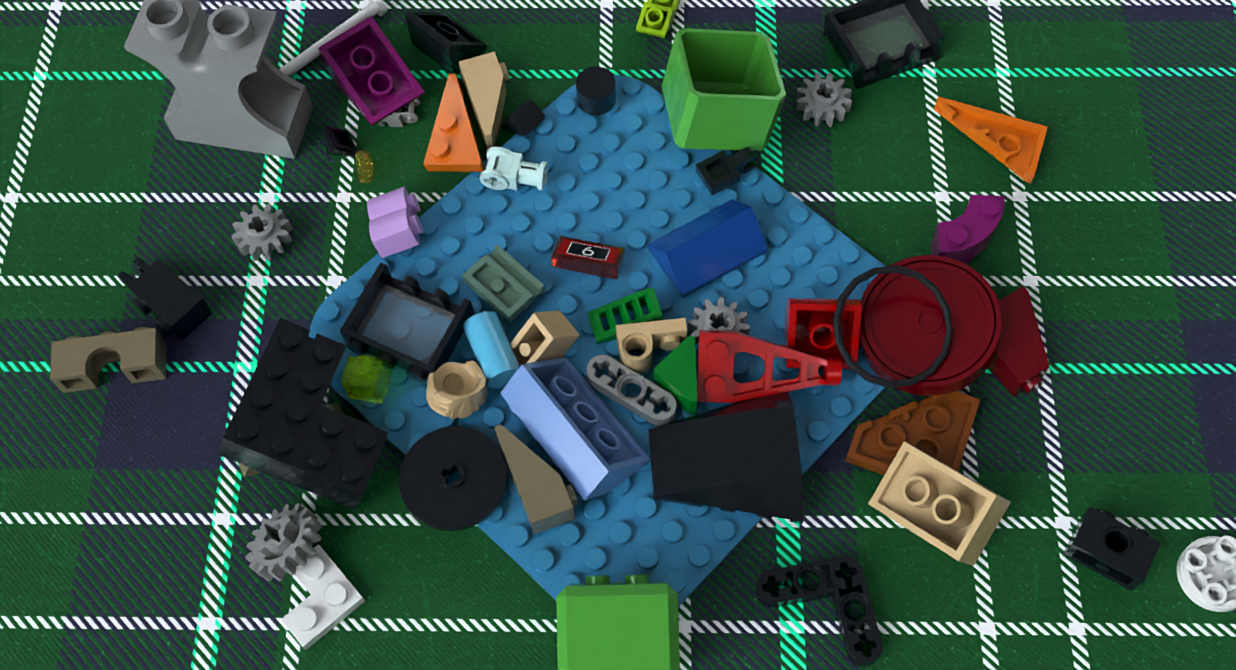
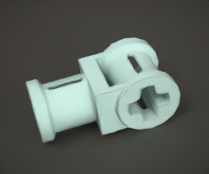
[480,147,549,191]

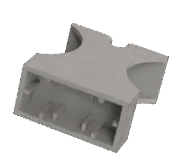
[124,0,313,159]

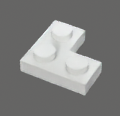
[281,544,365,650]

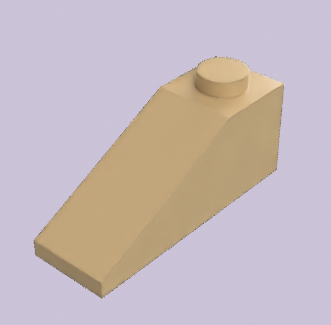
[459,51,509,151]

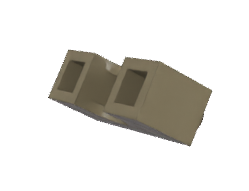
[50,327,166,393]

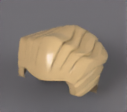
[426,360,488,419]

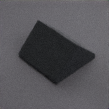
[405,11,488,75]

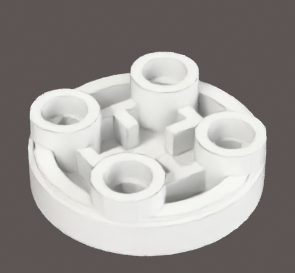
[1177,535,1236,612]

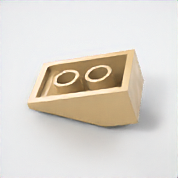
[868,441,1011,566]

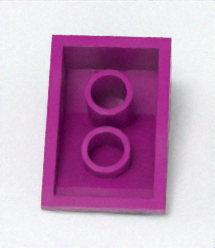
[318,16,425,126]

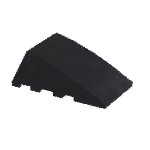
[648,392,803,524]

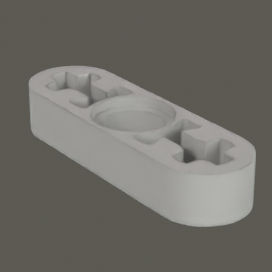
[586,355,677,426]

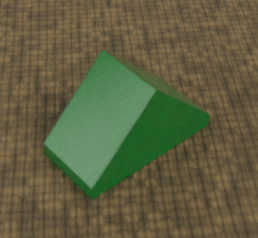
[653,336,697,415]

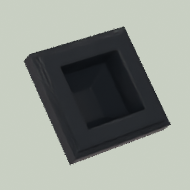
[321,125,359,158]

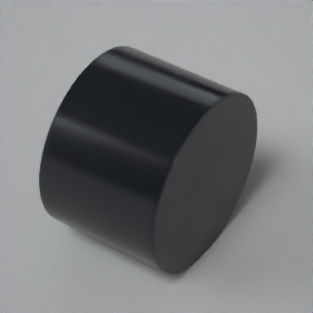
[576,66,616,115]

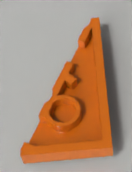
[423,74,485,172]
[934,96,1048,183]

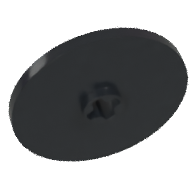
[399,426,508,531]

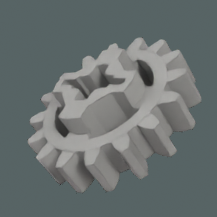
[245,503,322,581]

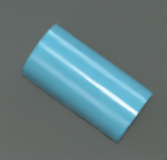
[463,311,520,389]

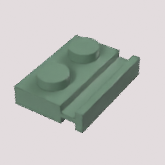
[462,244,545,323]

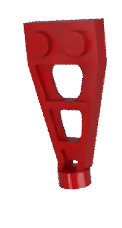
[697,330,842,403]

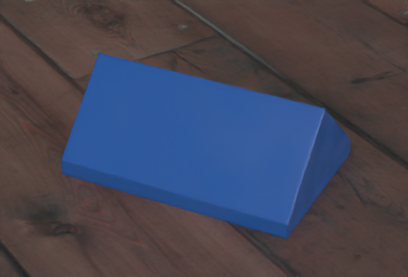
[647,199,768,298]

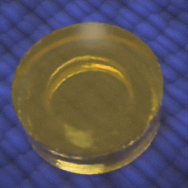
[355,150,374,183]

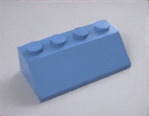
[500,357,650,500]

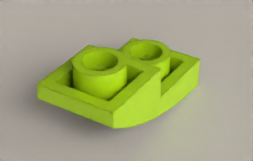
[636,0,681,38]

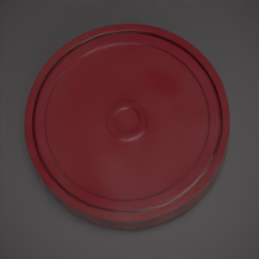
[859,255,1002,396]

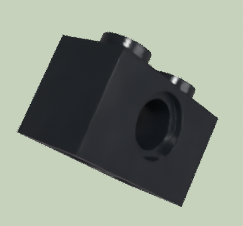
[1062,507,1161,591]

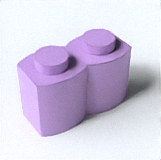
[367,186,423,258]

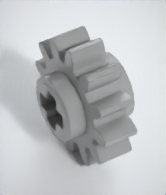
[795,73,852,127]
[231,204,293,261]
[688,297,750,344]

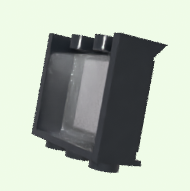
[823,0,945,89]
[340,262,475,383]

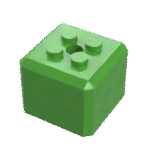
[662,28,786,151]
[556,574,680,670]

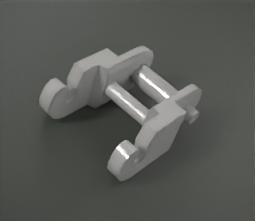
[378,98,420,127]

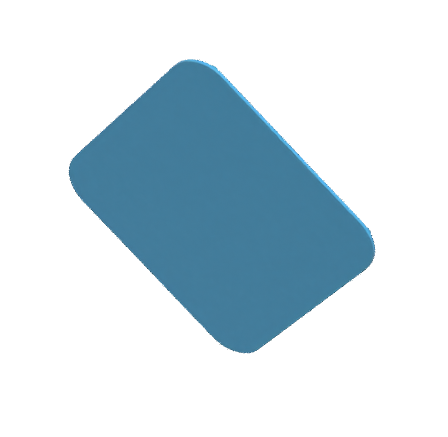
[309,75,886,608]

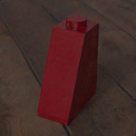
[989,286,1049,397]

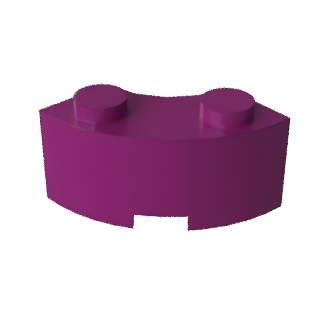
[931,195,1005,264]

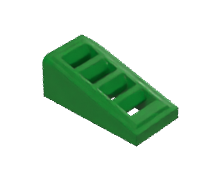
[587,287,663,345]

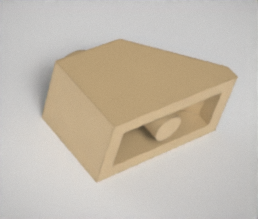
[510,310,580,366]

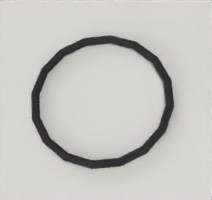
[833,266,954,388]

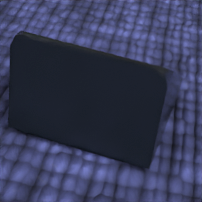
[500,99,545,136]

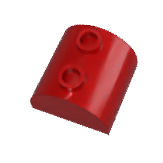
[785,298,862,369]

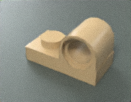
[616,318,687,374]

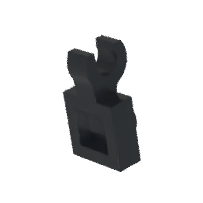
[696,147,755,195]

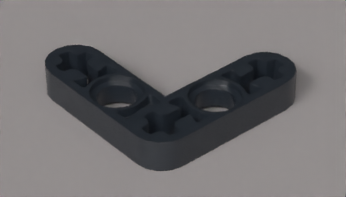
[755,557,882,667]

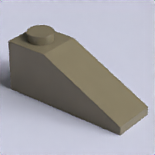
[494,424,579,535]

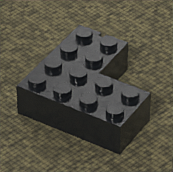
[218,318,388,510]

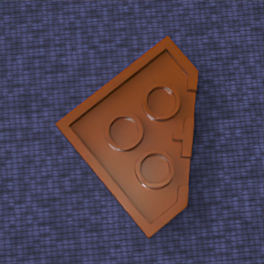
[845,391,980,475]

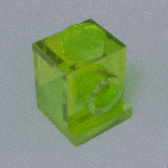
[341,355,392,404]

